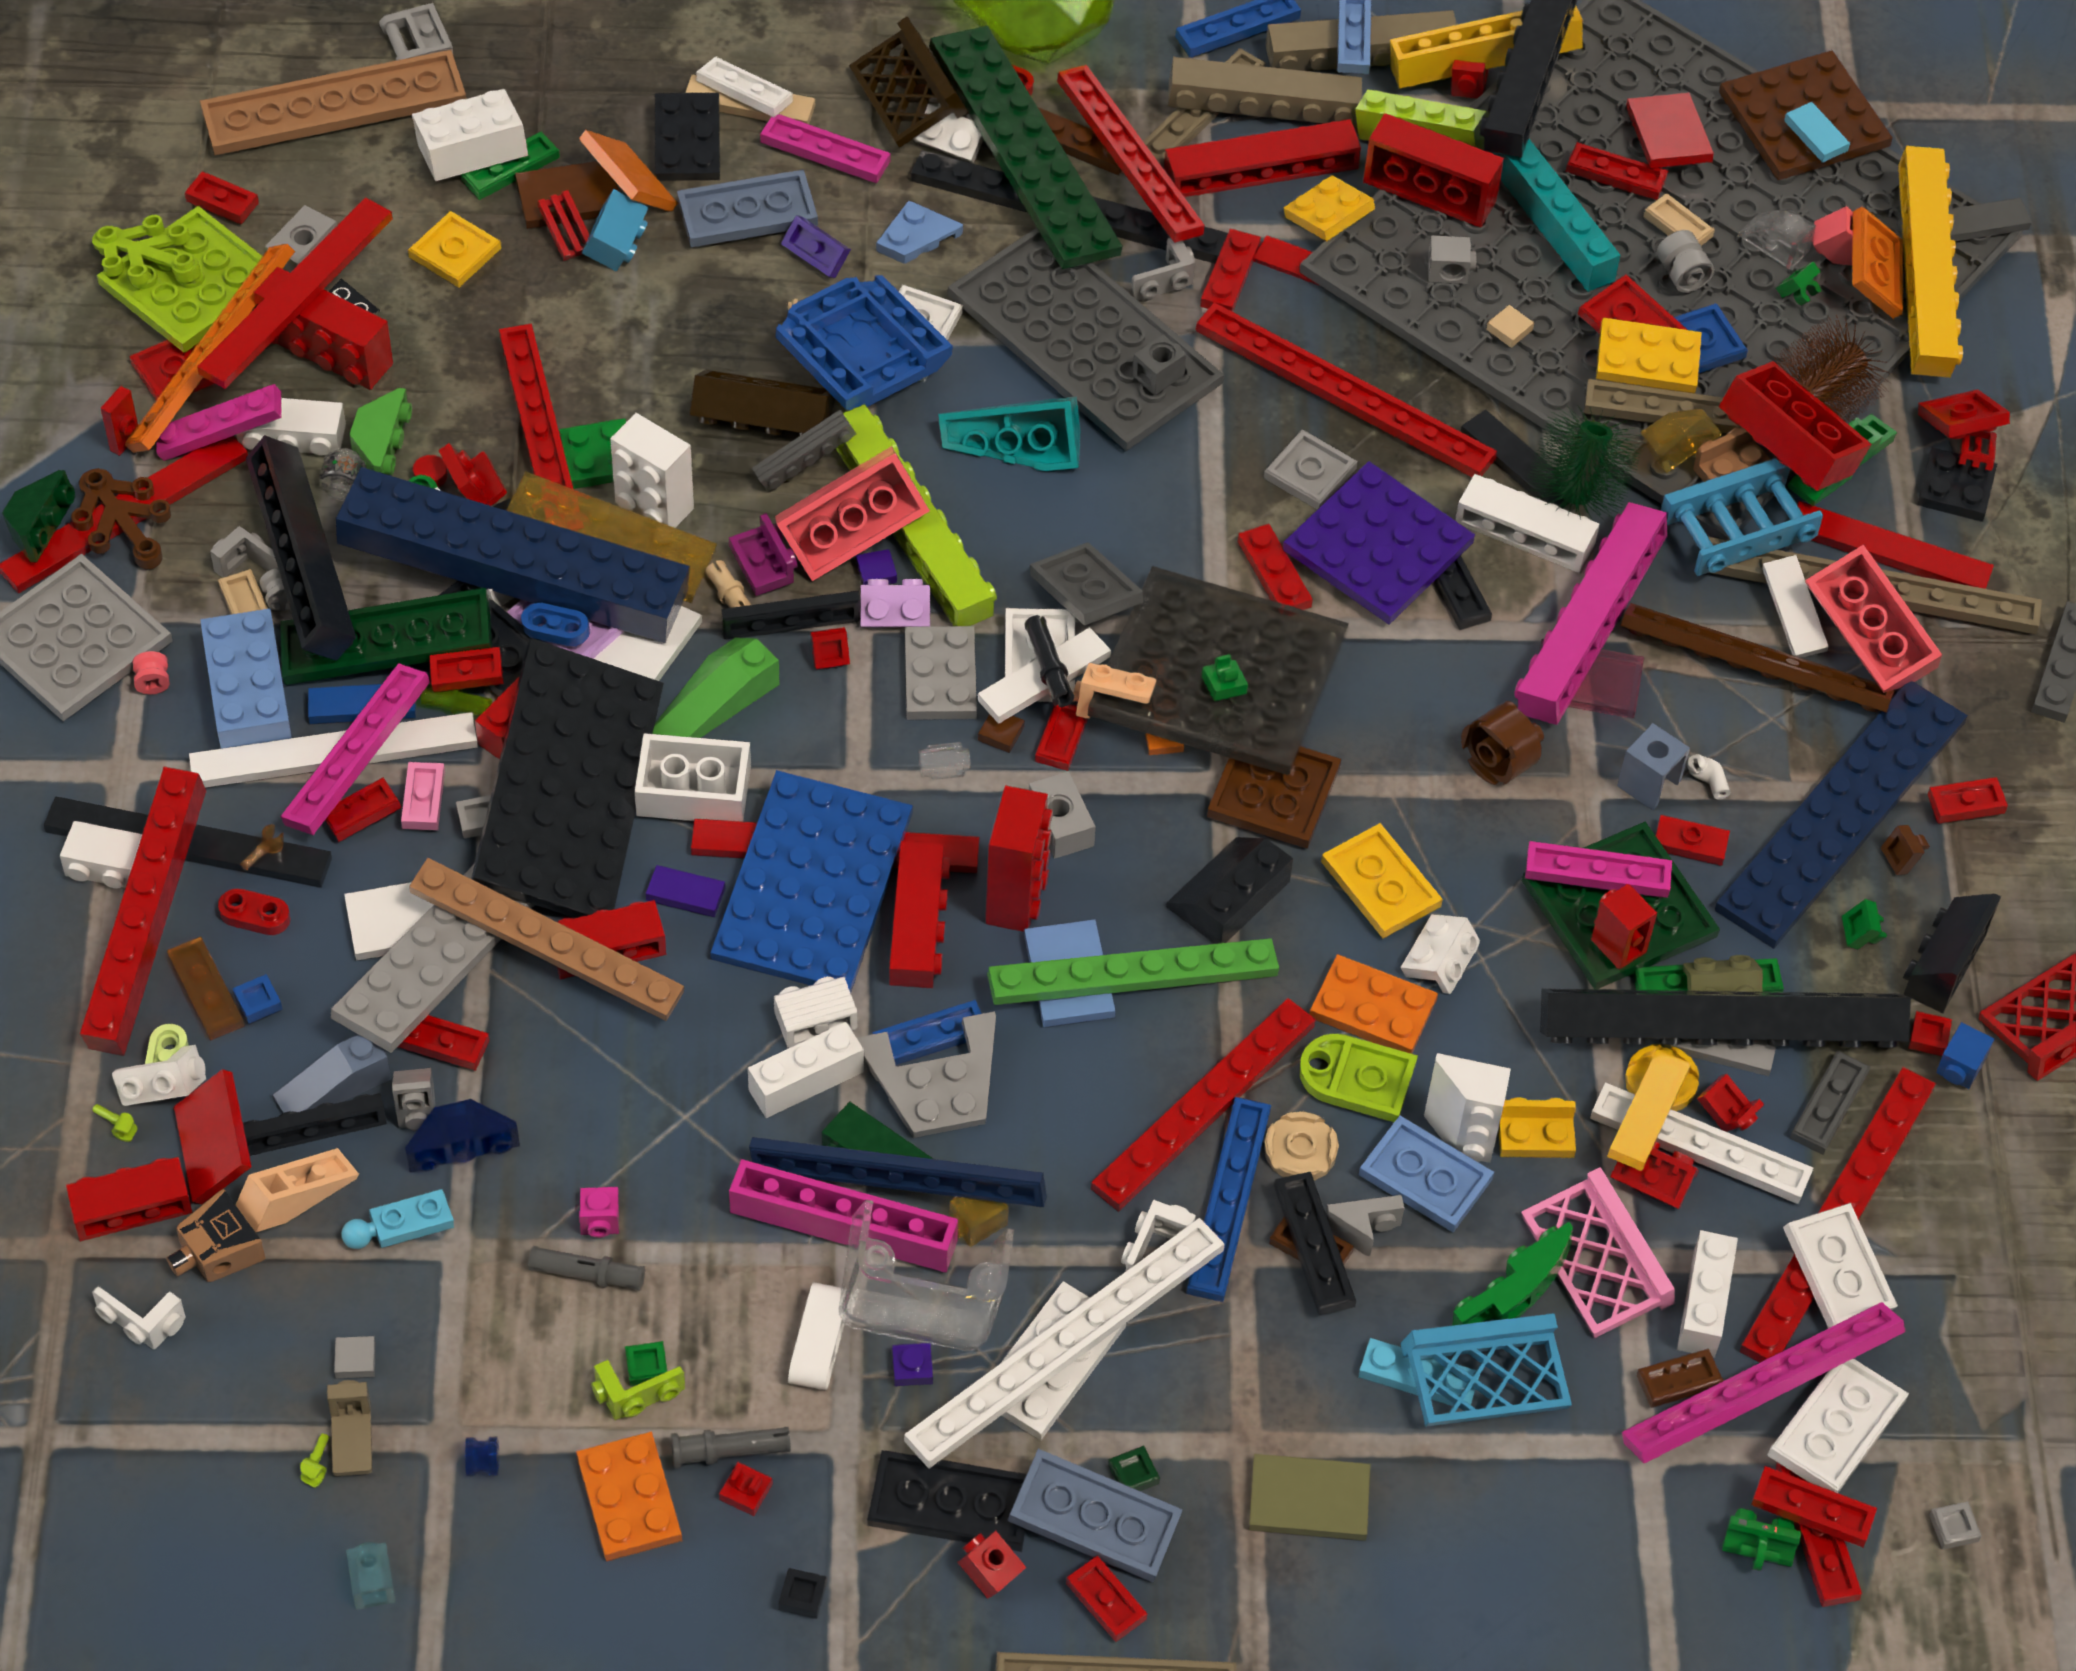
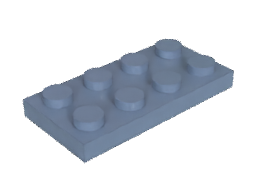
[677,169,818,247]
[1008,1449,1183,1582]

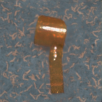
[240,824,284,870]

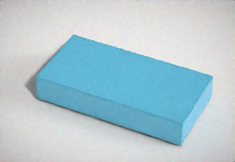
[1784,102,1850,163]

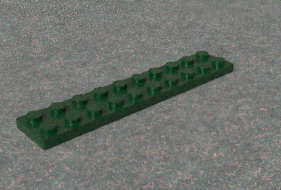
[929,25,1123,269]

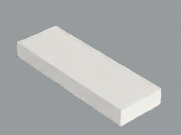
[696,57,793,117]
[1762,555,1829,658]

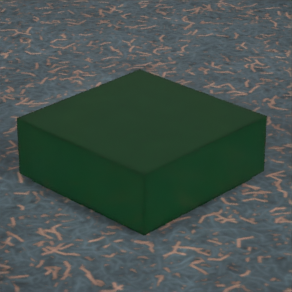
[1108,1446,1160,1491]

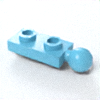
[341,1189,454,1249]

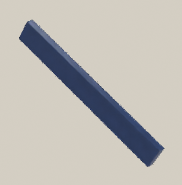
[749,1137,1047,1207]

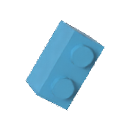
[582,189,648,272]

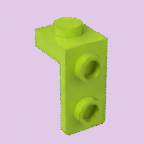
[591,1360,685,1421]

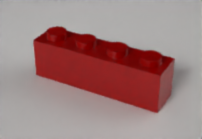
[889,841,950,988]

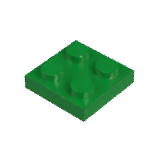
[559,418,626,489]

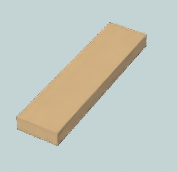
[685,75,815,124]

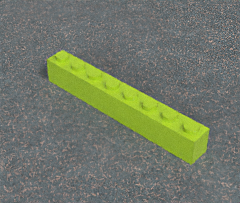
[835,404,997,626]

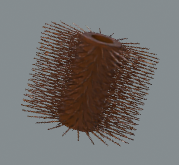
[1773,315,1890,422]

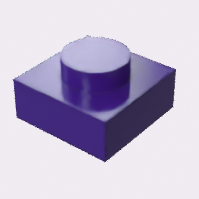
[892,1343,933,1386]

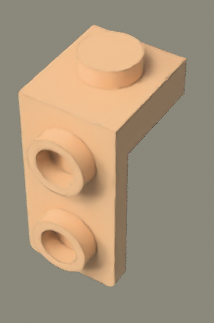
[1073,663,1156,719]

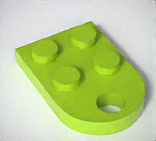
[1299,1034,1418,1122]

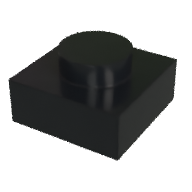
[778,1568,827,1619]

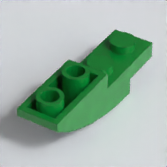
[1787,414,1897,506]
[1452,1222,1573,1326]

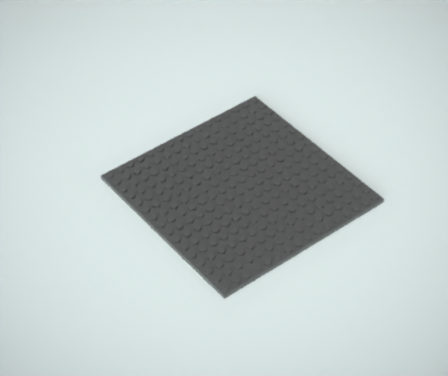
[1300,0,2023,540]

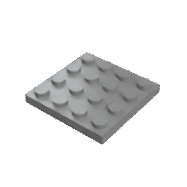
[0,554,173,721]

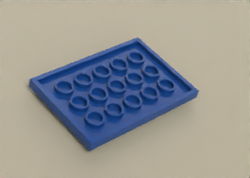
[711,770,913,994]

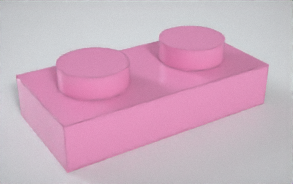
[401,762,445,830]

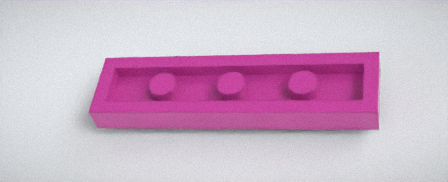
[760,114,890,184]
[157,384,282,461]
[1525,841,1672,898]

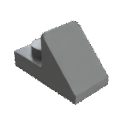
[1326,1195,1404,1256]

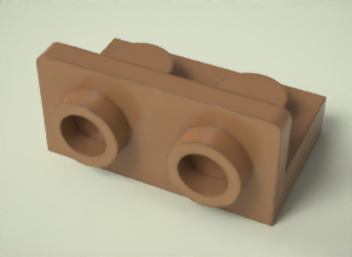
[1693,427,1770,482]

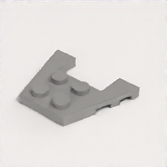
[857,1011,996,1138]

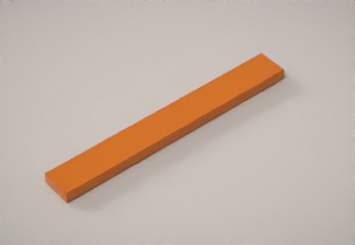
[125,244,295,453]

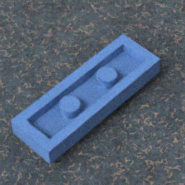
[1337,0,1371,74]

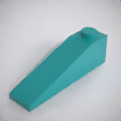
[938,397,1080,471]

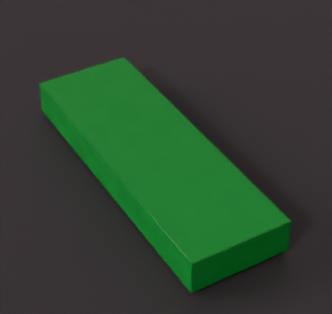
[461,131,560,200]

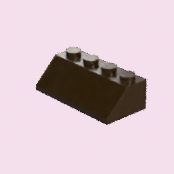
[690,369,835,438]

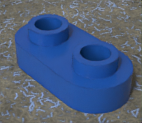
[521,603,590,646]

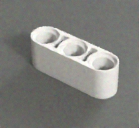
[788,1282,851,1391]

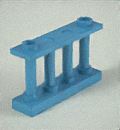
[1661,458,1823,576]

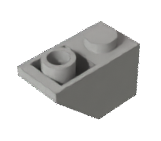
[392,1068,437,1130]

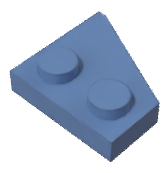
[876,201,963,264]

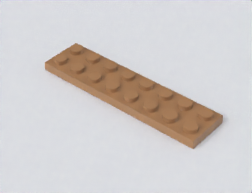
[200,49,466,156]

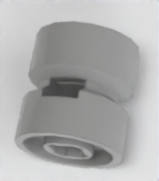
[1656,230,1715,293]

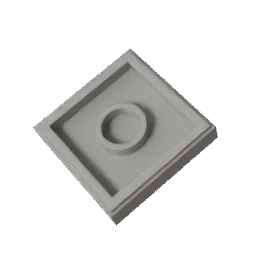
[1264,429,1358,510]

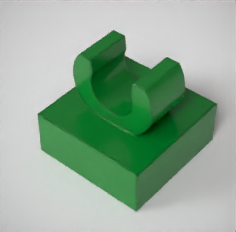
[1775,261,1821,305]
[1201,654,1248,701]
[1841,899,1887,950]

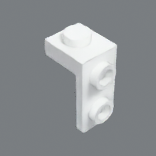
[112,1045,206,1106]
[1121,1200,1196,1271]
[92,1287,186,1350]

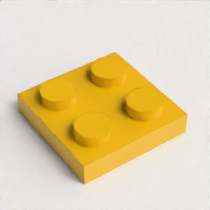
[1283,175,1375,242]

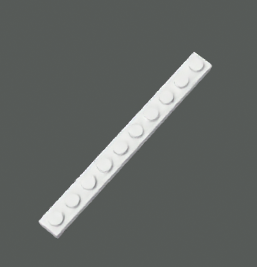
[904,1218,1224,1468]

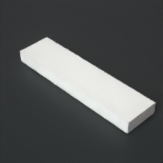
[978,627,1111,724]

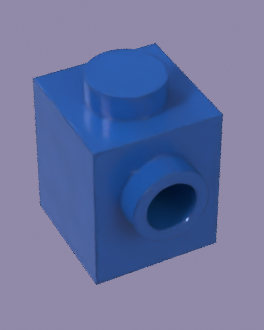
[1936,1022,1994,1089]

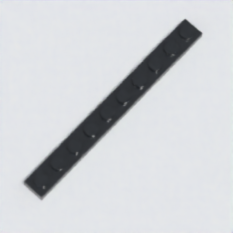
[911,150,1228,264]

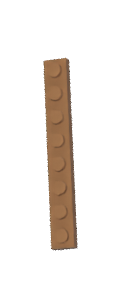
[409,858,684,1021]

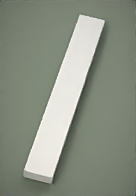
[189,712,478,788]

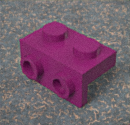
[729,513,797,596]

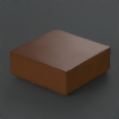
[978,714,1025,753]

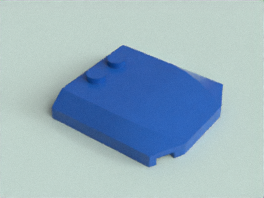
[775,275,953,410]

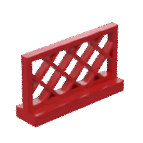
[1979,953,2076,1081]

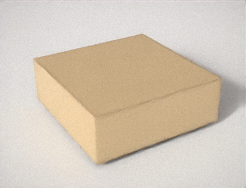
[1487,305,1534,348]

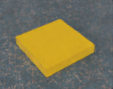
[408,211,501,288]

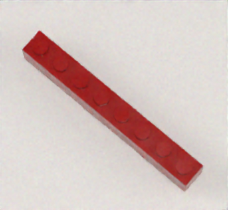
[80,767,206,1056]

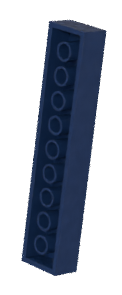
[336,467,690,643]

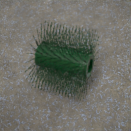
[1527,405,1645,521]

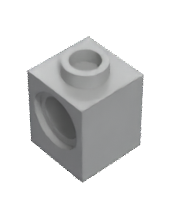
[1428,235,1477,284]

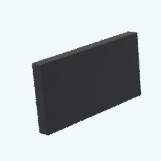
[867,1450,1027,1552]

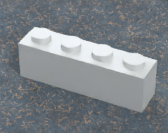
[1455,474,1599,573]

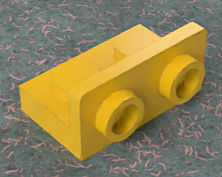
[1498,1097,1576,1158]

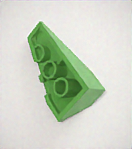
[653,637,780,738]

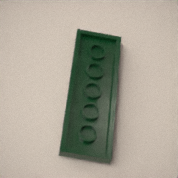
[280,588,492,685]

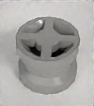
[260,568,290,611]

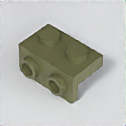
[1683,955,1763,991]

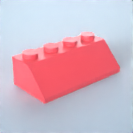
[775,446,930,581]
[1805,545,1942,693]

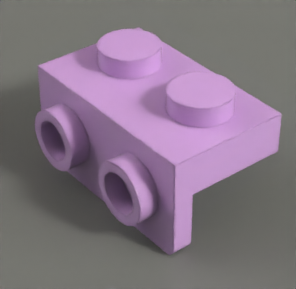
[861,579,930,628]

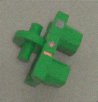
[1722,1508,1801,1571]

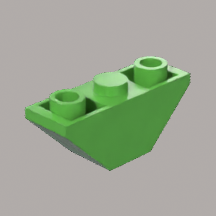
[349,388,412,475]

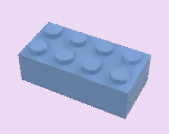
[200,608,292,749]

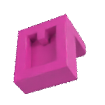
[579,1187,619,1238]

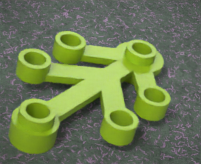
[92,215,201,286]

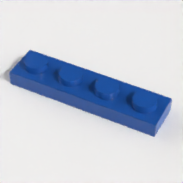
[1175,0,1301,58]

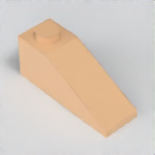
[236,1148,359,1232]

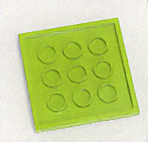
[96,206,262,353]

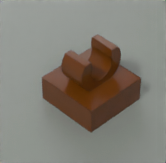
[1880,825,1930,875]

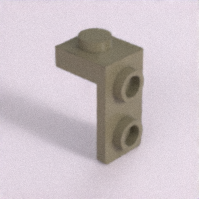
[327,1380,373,1476]

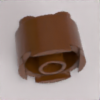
[1461,701,1544,785]

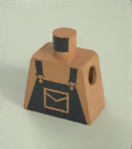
[166,1189,266,1282]

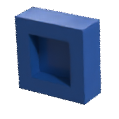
[232,974,283,1024]

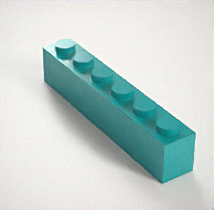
[1487,139,1621,292]

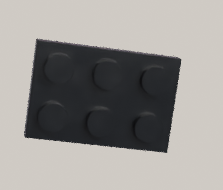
[655,92,720,181]

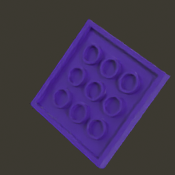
[1283,461,1475,625]

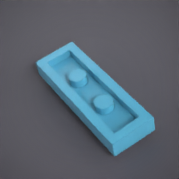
[1358,1338,1480,1408]

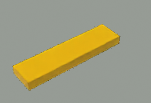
[1607,1050,1691,1171]

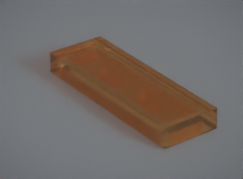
[167,936,244,1041]

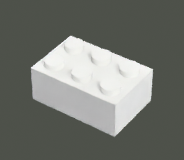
[412,89,528,181]
[610,413,694,534]
[635,733,751,822]

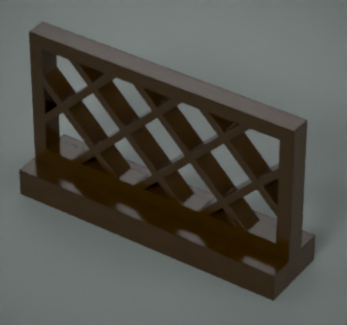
[849,16,968,148]

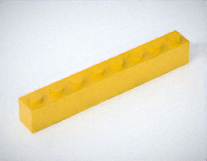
[1898,146,1963,378]

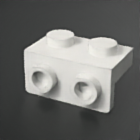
[913,104,984,163]
[1401,914,1480,994]

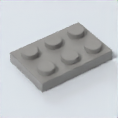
[905,626,977,720]

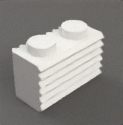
[774,977,857,1048]

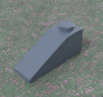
[273,1034,391,1113]

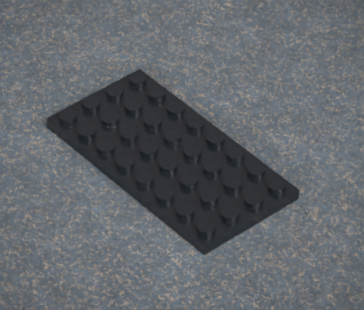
[471,638,664,918]

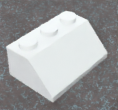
[1424,1053,1511,1163]

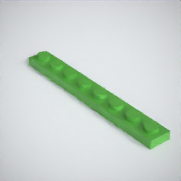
[987,938,1279,1005]

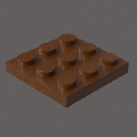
[1207,728,1342,849]

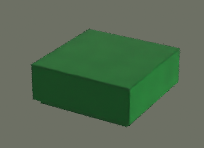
[625,1341,667,1387]

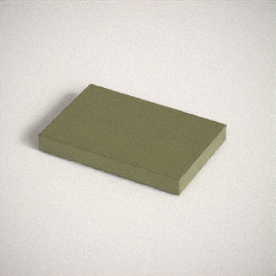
[1249,1454,1370,1541]

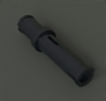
[1024,615,1074,707]

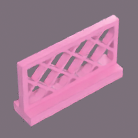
[1521,1167,1675,1338]

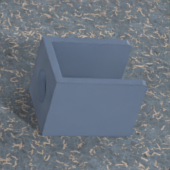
[1617,723,1690,810]

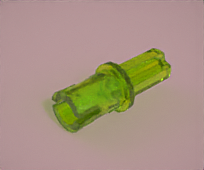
[421,684,493,715]

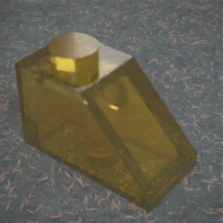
[1641,409,1722,473]

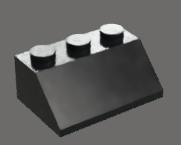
[1166,837,1293,944]
[1903,893,2001,1014]

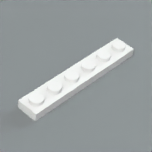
[1590,1082,1813,1204]

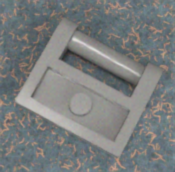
[379,3,453,60]

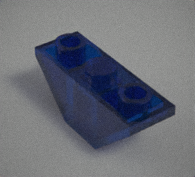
[405,1099,520,1172]

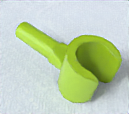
[93,1104,138,1142]
[300,1433,329,1488]

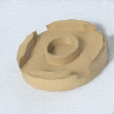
[1264,1111,1339,1181]

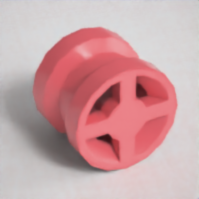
[132,651,170,695]

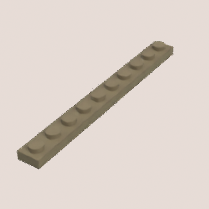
[1708,537,2042,634]

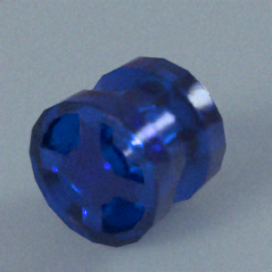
[465,1436,499,1476]

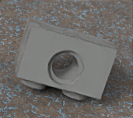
[265,205,337,272]
[1029,771,1096,859]

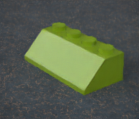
[1355,89,1490,150]

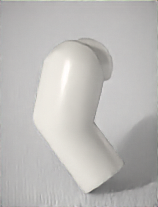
[1687,754,1731,800]

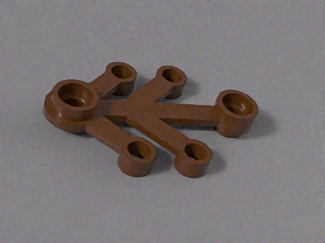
[71,468,171,569]

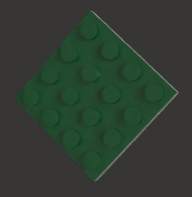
[1521,821,1720,989]

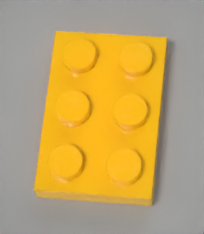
[1596,318,1702,394]
[1321,823,1443,939]

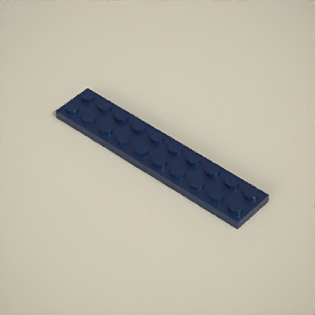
[1715,681,1968,949]

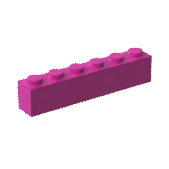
[729,1159,958,1273]

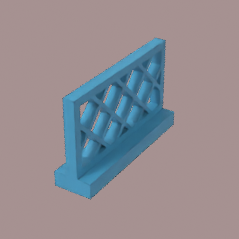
[1400,1313,1572,1427]

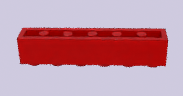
[1164,119,1361,197]

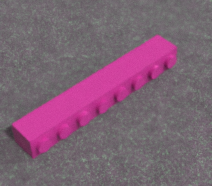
[1514,502,1667,725]

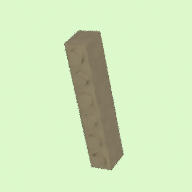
[1266,10,1457,71]
[1168,57,1362,127]

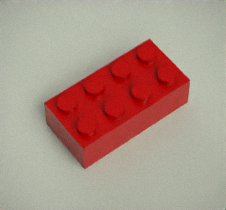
[1363,113,1504,228]
[254,266,393,390]
[1718,361,1872,491]
[986,785,1053,932]

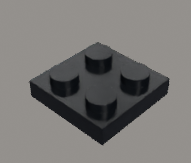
[1917,447,1998,522]

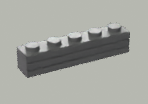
[752,410,856,492]

